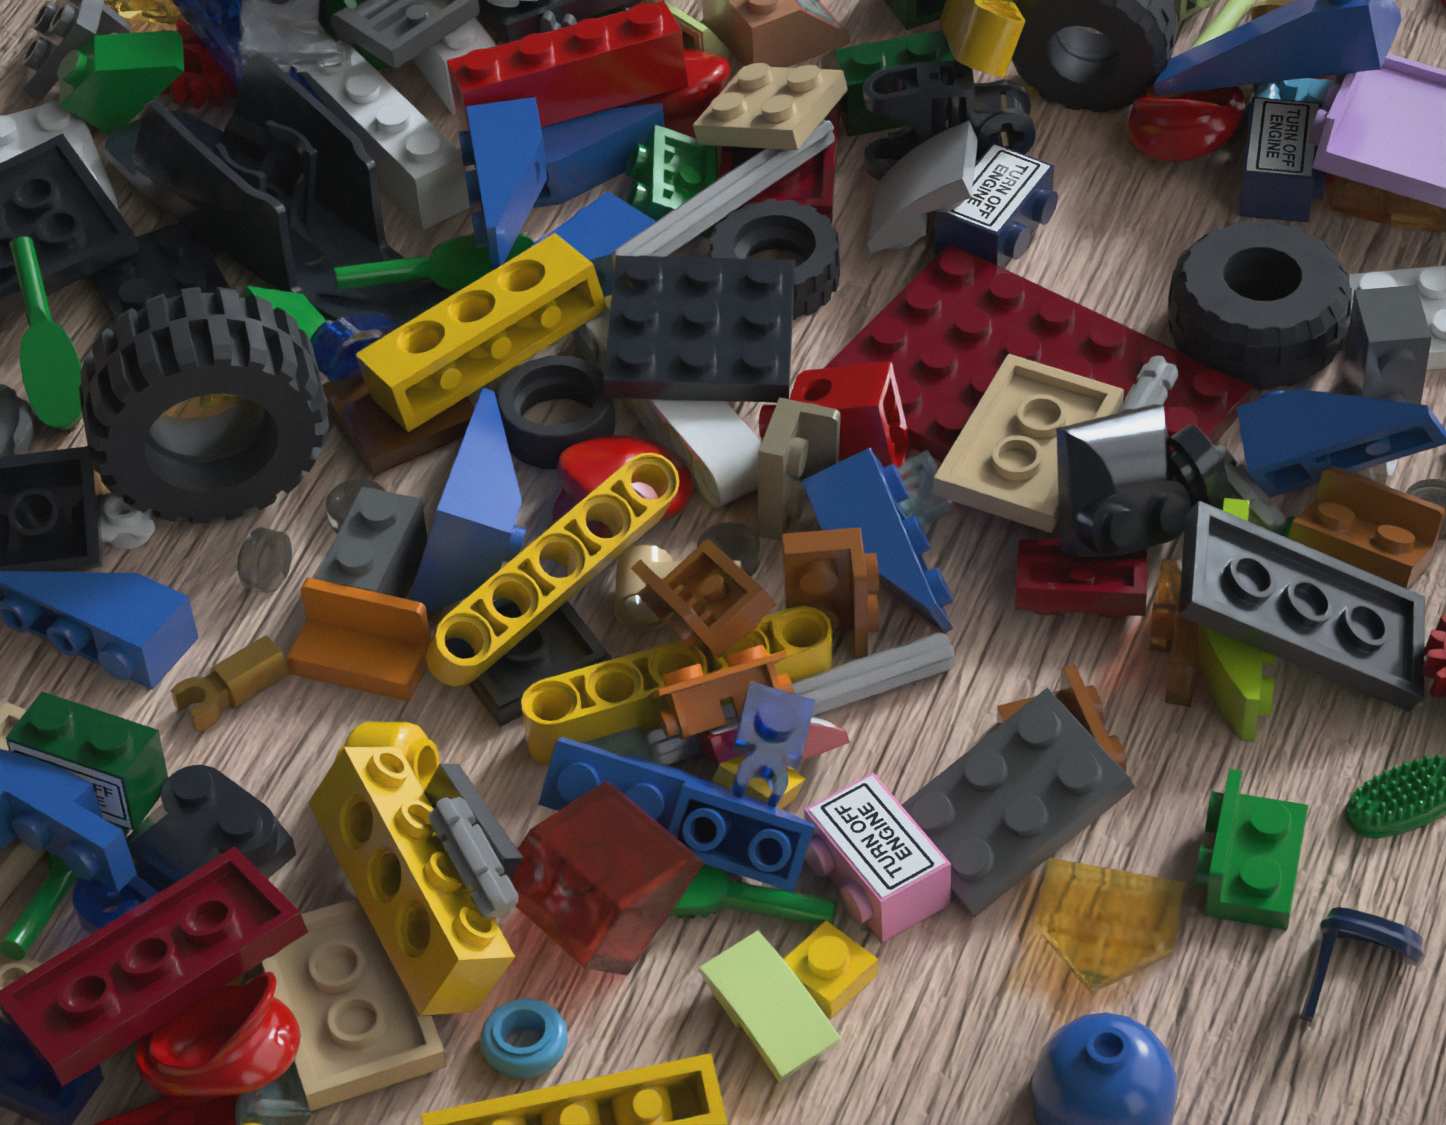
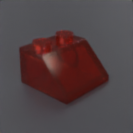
[510,782,705,976]

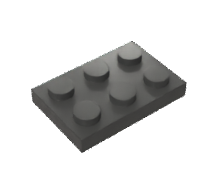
[901,688,1135,918]

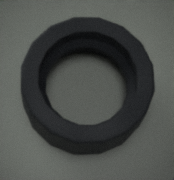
[497,356,615,469]

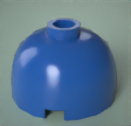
[1032,1012,1178,1125]

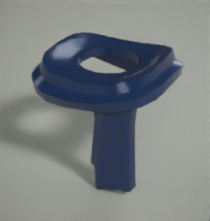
[1300,907,1426,1023]

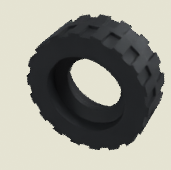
[710,199,840,320]

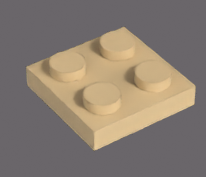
[693,63,848,150]

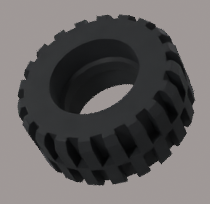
[79,287,329,523]

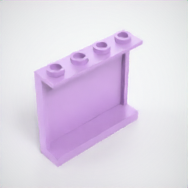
[1308,53,1446,209]

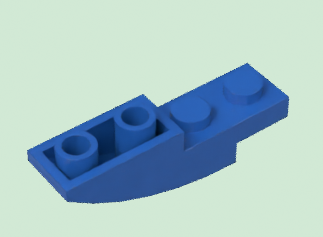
[538,737,815,892]
[0,749,137,892]

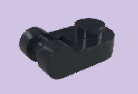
[1168,424,1232,511]

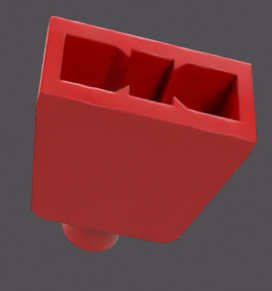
[759,362,911,478]

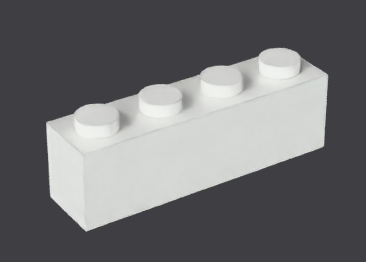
[296,40,470,231]

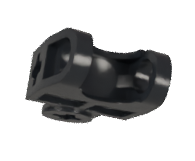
[863,60,1036,181]

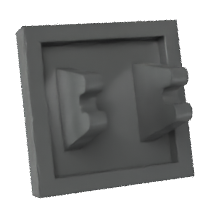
[23,0,132,100]

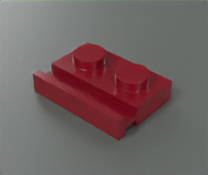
[1015,539,1147,619]

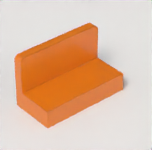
[287,578,431,702]

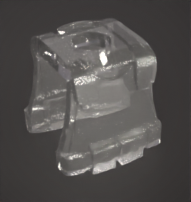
[239,0,345,72]

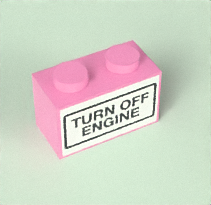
[804,772,951,943]

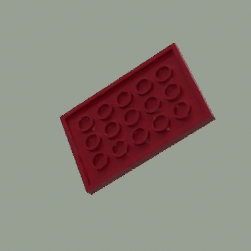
[824,243,1253,522]

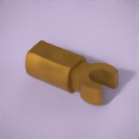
[171,635,289,732]

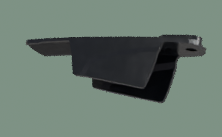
[104,53,454,344]

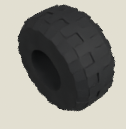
[1011,0,1178,112]
[1168,220,1352,390]

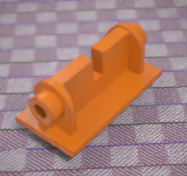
[649,645,794,740]

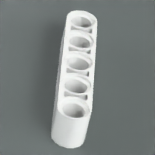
[571,294,761,508]

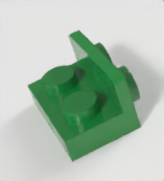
[626,125,717,238]
[1195,769,1308,930]

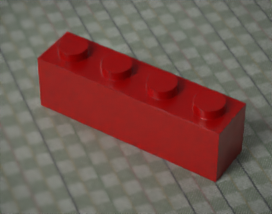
[447,0,688,131]

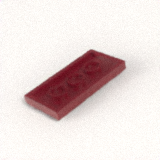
[0,847,308,1087]

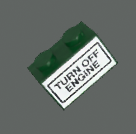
[6,691,169,831]

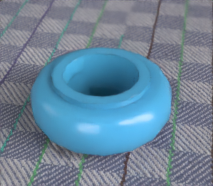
[480,998,568,1080]

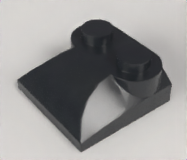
[1056,404,1191,557]
[0,446,103,572]
[125,765,296,900]

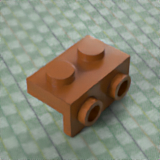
[631,538,777,659]

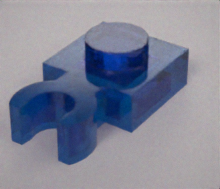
[731,681,815,808]

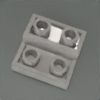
[867,121,978,253]

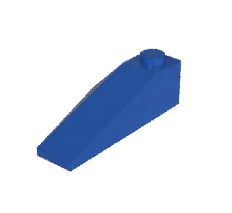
[1154,0,1402,95]
[410,388,527,614]

